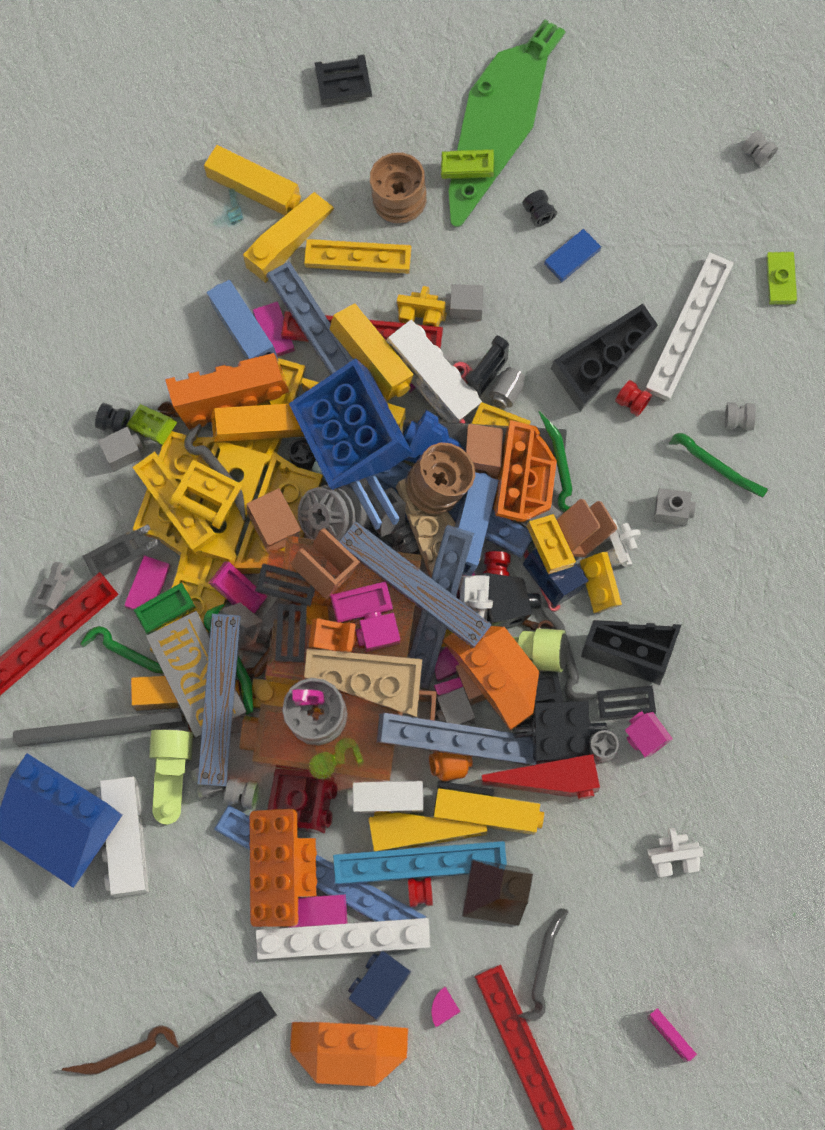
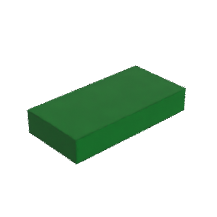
[133,582,196,635]

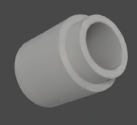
[489,367,525,409]

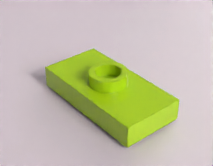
[441,149,494,179]
[766,252,797,305]
[126,404,177,445]

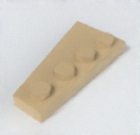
[396,478,480,578]
[304,648,422,718]

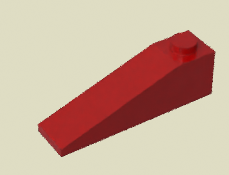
[481,754,600,800]

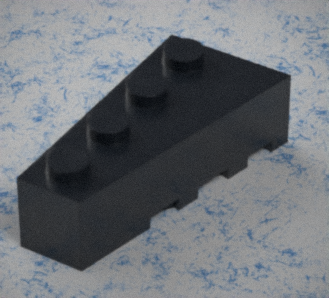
[551,304,658,412]

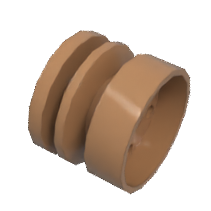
[370,153,427,223]
[405,443,475,515]

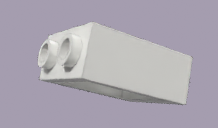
[348,781,424,814]

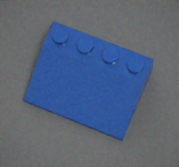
[289,358,413,490]
[0,753,123,888]

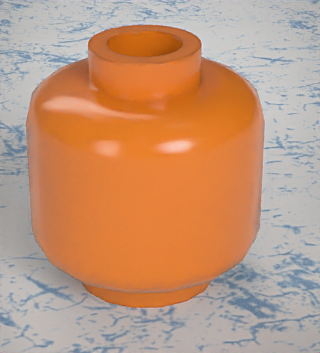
[429,751,473,781]

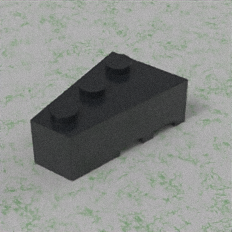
[581,620,682,685]

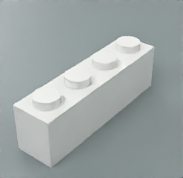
[386,319,482,423]
[96,776,149,898]

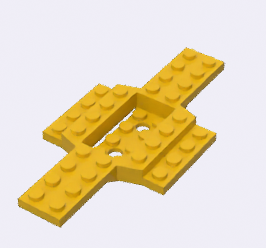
[132,358,323,653]

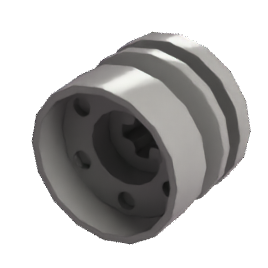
[298,484,370,542]
[282,678,348,746]

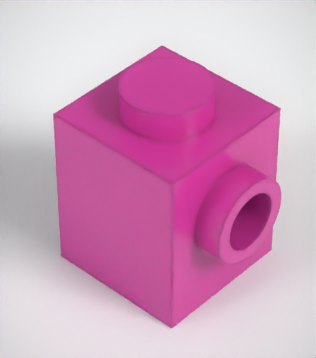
[355,611,401,652]
[625,711,673,757]

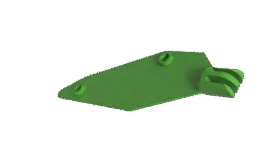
[449,19,566,227]

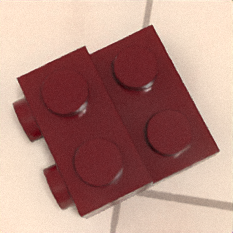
[267,768,338,834]

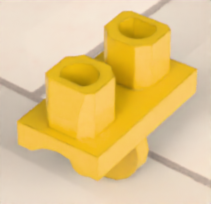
[397,286,447,327]

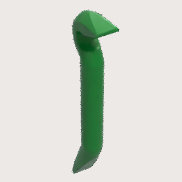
[538,411,573,512]
[669,433,768,498]
[203,604,253,715]
[80,626,164,674]

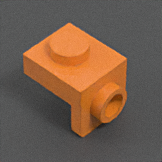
[308,618,357,652]

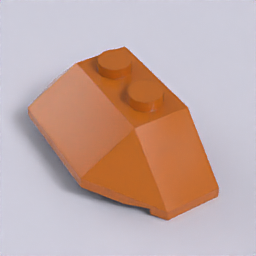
[492,420,557,522]
[442,626,539,730]
[290,1022,408,1087]

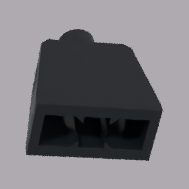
[482,573,541,628]

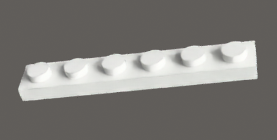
[645,252,734,402]
[256,918,431,959]

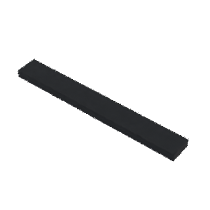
[65,991,277,1130]

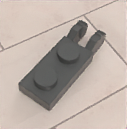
[82,524,159,577]

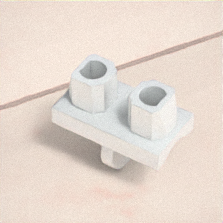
[601,515,641,568]
[458,575,493,620]
[647,828,704,877]

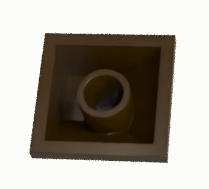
[462,859,533,926]

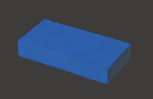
[544,228,601,282]

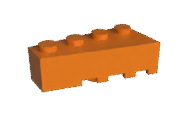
[165,353,289,430]

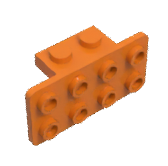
[250,809,317,927]

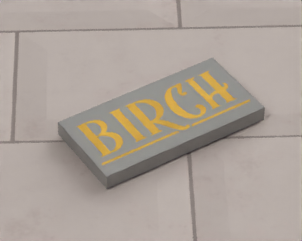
[146,611,247,738]

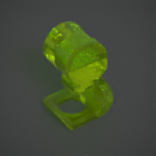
[309,738,364,780]

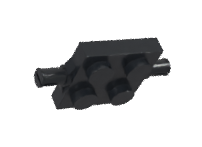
[513,701,607,760]

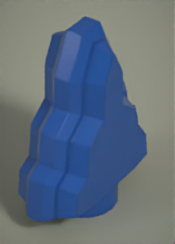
[403,410,466,463]

